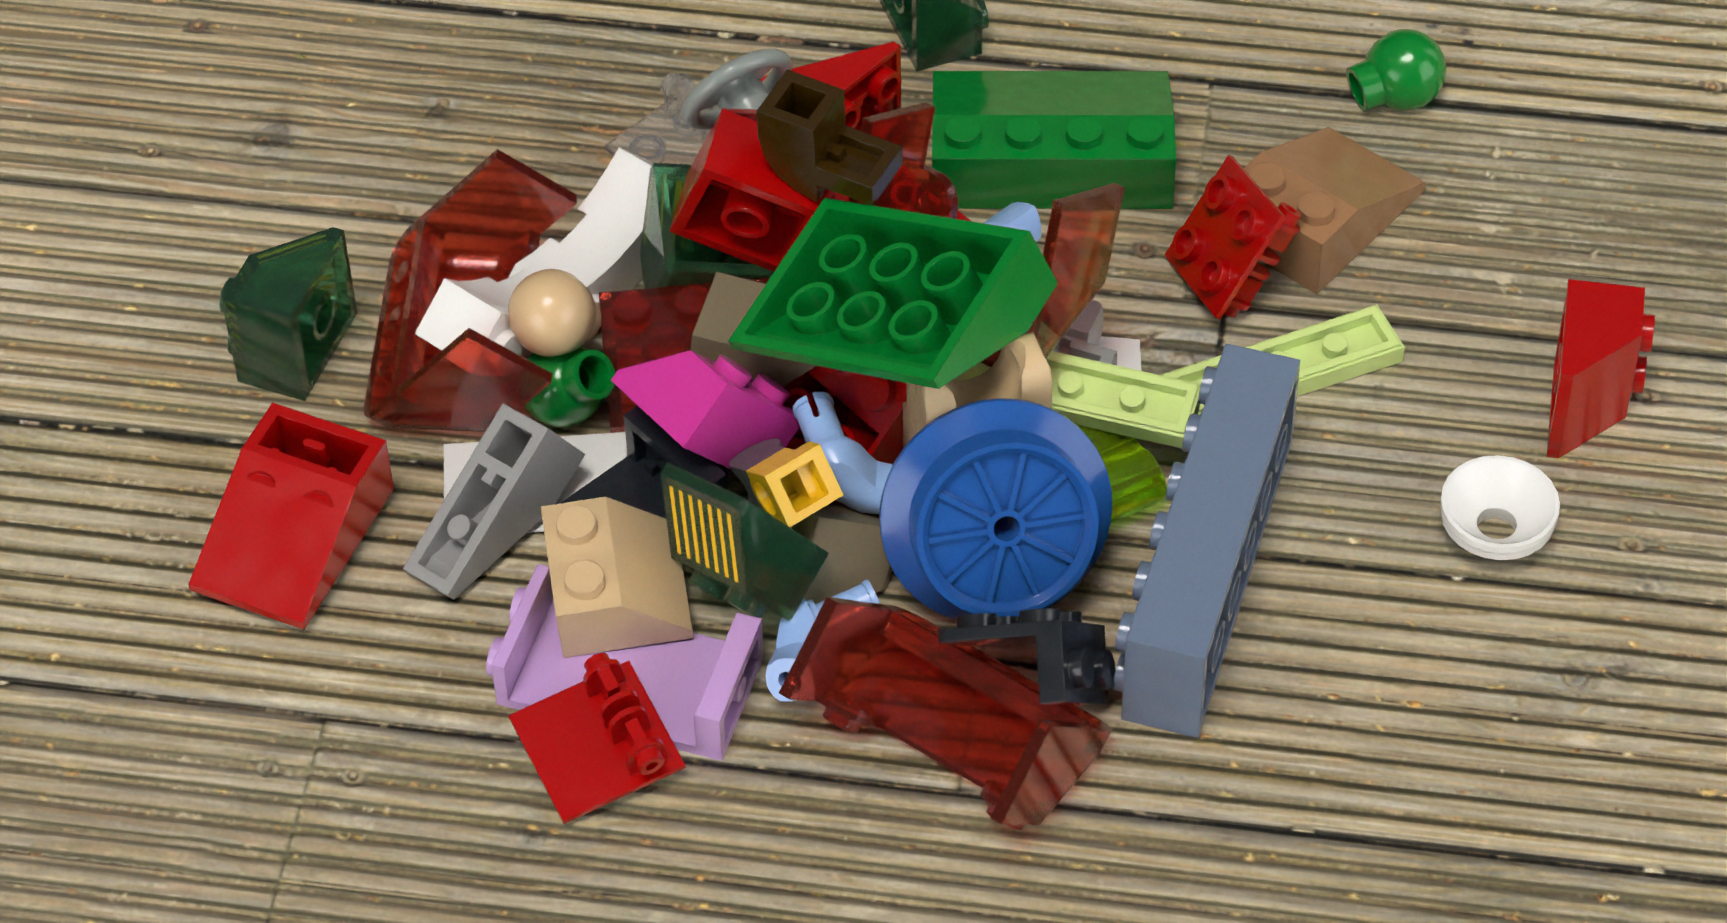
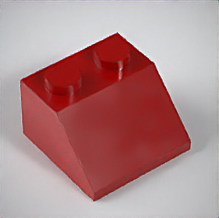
[1546,279,1655,458]

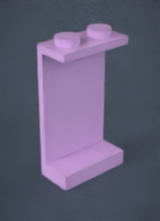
[486,564,764,761]

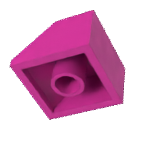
[611,350,800,469]

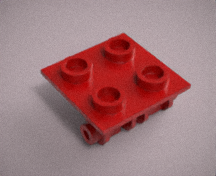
[1165,155,1302,319]
[508,653,686,824]

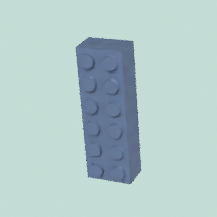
[1113,343,1301,738]

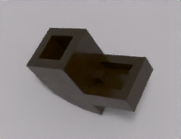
[756,69,903,206]

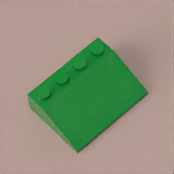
[932,71,1176,209]
[728,198,1058,389]

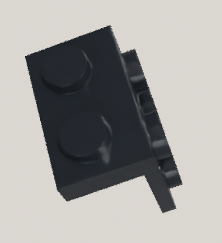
[559,405,730,558]
[938,608,1116,706]

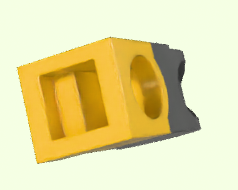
[729,438,844,528]

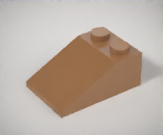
[1243,127,1426,294]

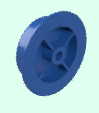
[879,398,1112,620]

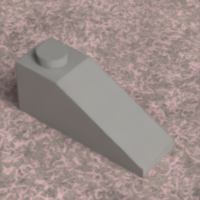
[403,403,585,600]

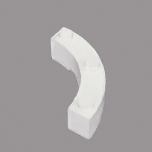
[415,147,685,372]

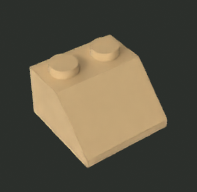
[541,497,694,658]

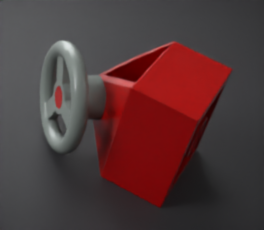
[669,48,829,272]

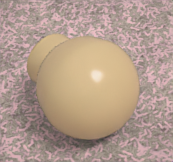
[508,269,601,357]

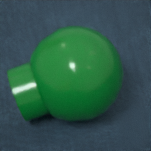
[1346,29,1446,111]
[519,345,615,428]

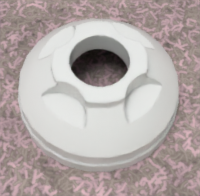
[1440,455,1560,560]

